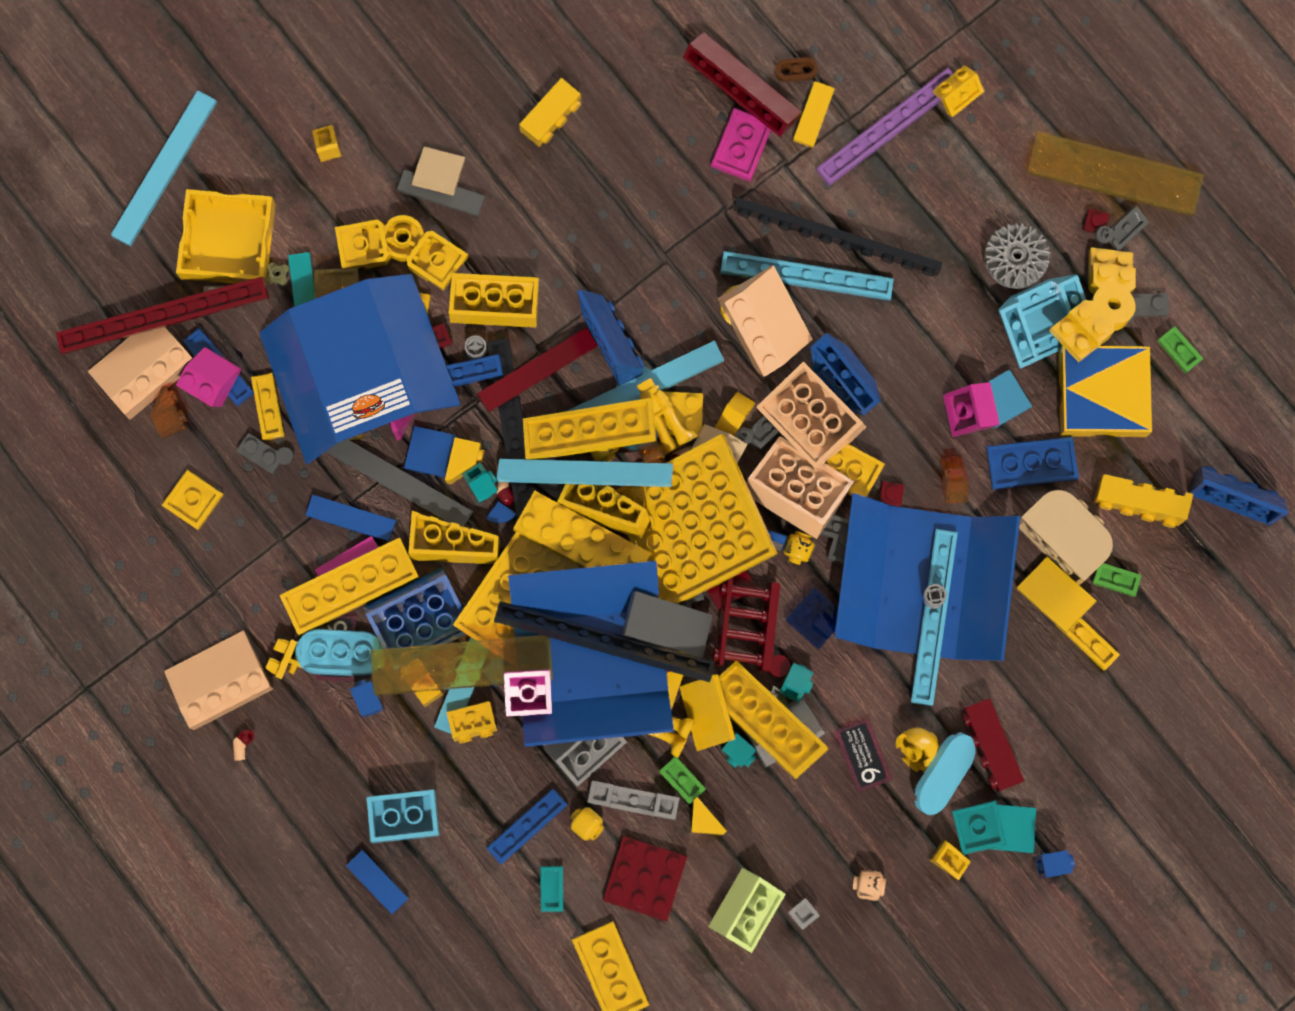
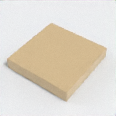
[412,147,465,196]

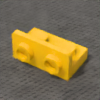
[933,66,984,117]
[446,701,498,743]

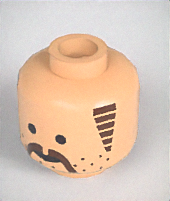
[853,870,886,901]

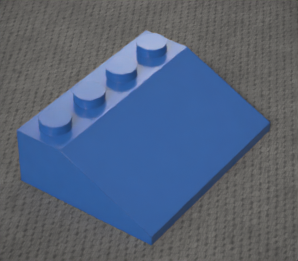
[577,290,644,386]
[1188,466,1288,526]
[363,567,465,670]

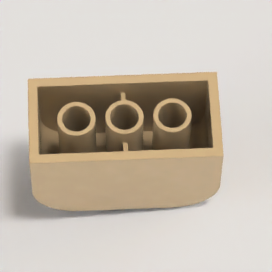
[1019,490,1113,585]

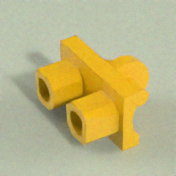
[265,638,302,679]

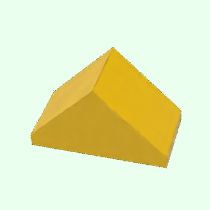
[312,125,341,162]
[715,392,756,437]
[691,797,727,835]
[929,841,971,880]

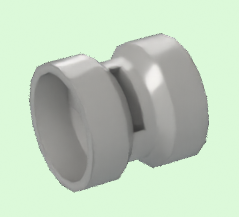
[465,335,487,360]
[923,584,946,609]

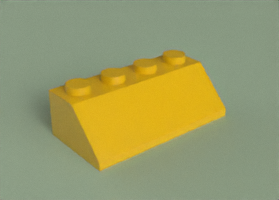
[449,273,539,328]

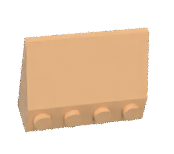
[717,265,813,377]
[88,327,193,420]
[757,361,866,469]
[746,436,854,539]
[164,630,273,730]

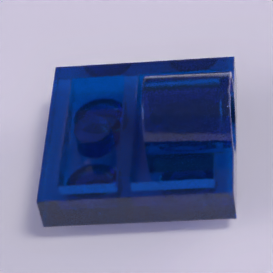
[785,587,838,650]

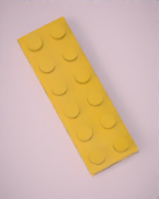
[523,398,656,460]
[513,491,651,568]
[279,538,419,636]
[719,661,828,780]

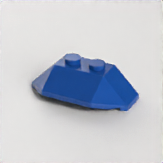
[810,333,881,415]

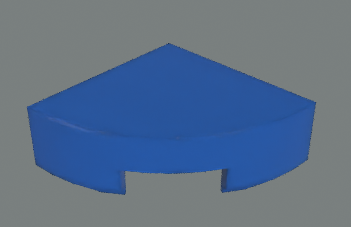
[486,501,516,524]

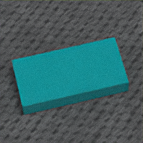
[540,866,563,912]

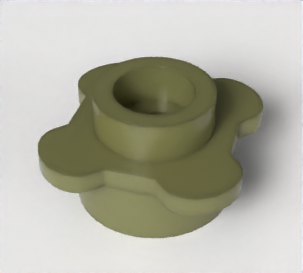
[266,263,289,285]

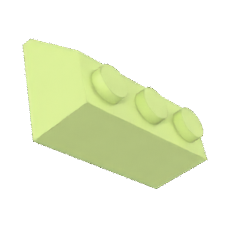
[708,868,785,953]

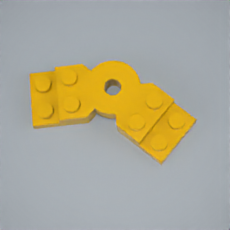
[335,215,469,291]
[1049,247,1136,363]

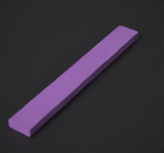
[816,68,953,186]

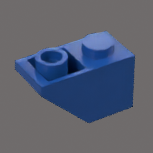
[350,679,384,718]

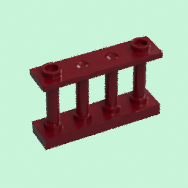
[712,577,780,673]

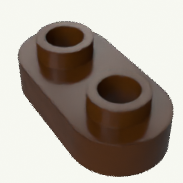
[775,57,818,82]

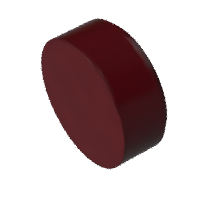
[770,655,791,678]

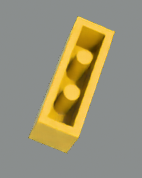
[519,78,581,147]

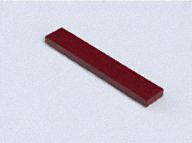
[477,328,598,413]

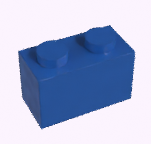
[1034,850,1075,879]

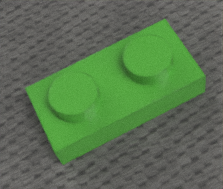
[1157,326,1203,374]
[1092,563,1142,597]
[659,757,706,805]

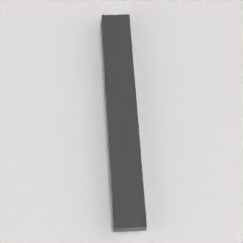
[325,439,473,527]

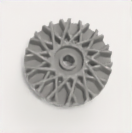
[984,223,1050,289]

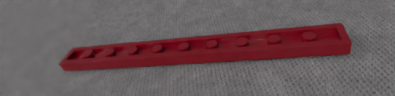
[56,277,269,354]

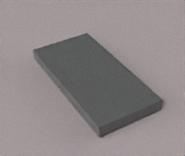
[621,591,713,658]

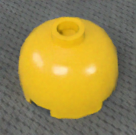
[895,727,939,773]

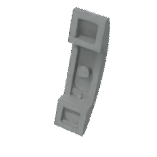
[588,781,680,820]

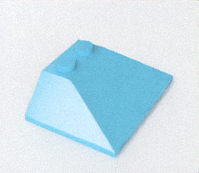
[998,275,1086,369]

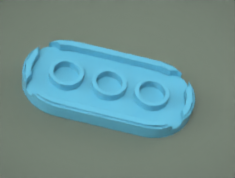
[295,629,385,676]
[915,732,976,815]

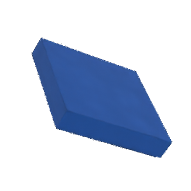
[404,426,457,478]

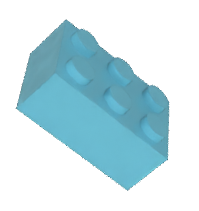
[367,790,440,843]

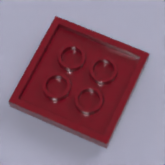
[603,836,687,922]

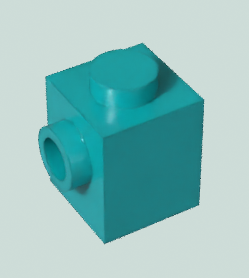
[462,463,498,503]
[779,663,814,703]
[721,733,757,768]

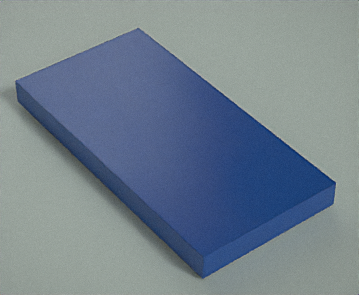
[986,436,1079,490]

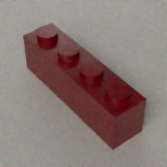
[961,698,1024,792]

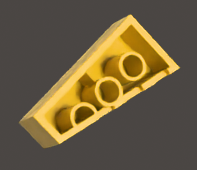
[1093,474,1194,528]
[557,484,650,539]
[409,511,500,564]

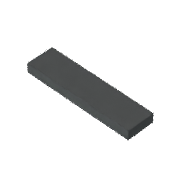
[397,170,485,217]

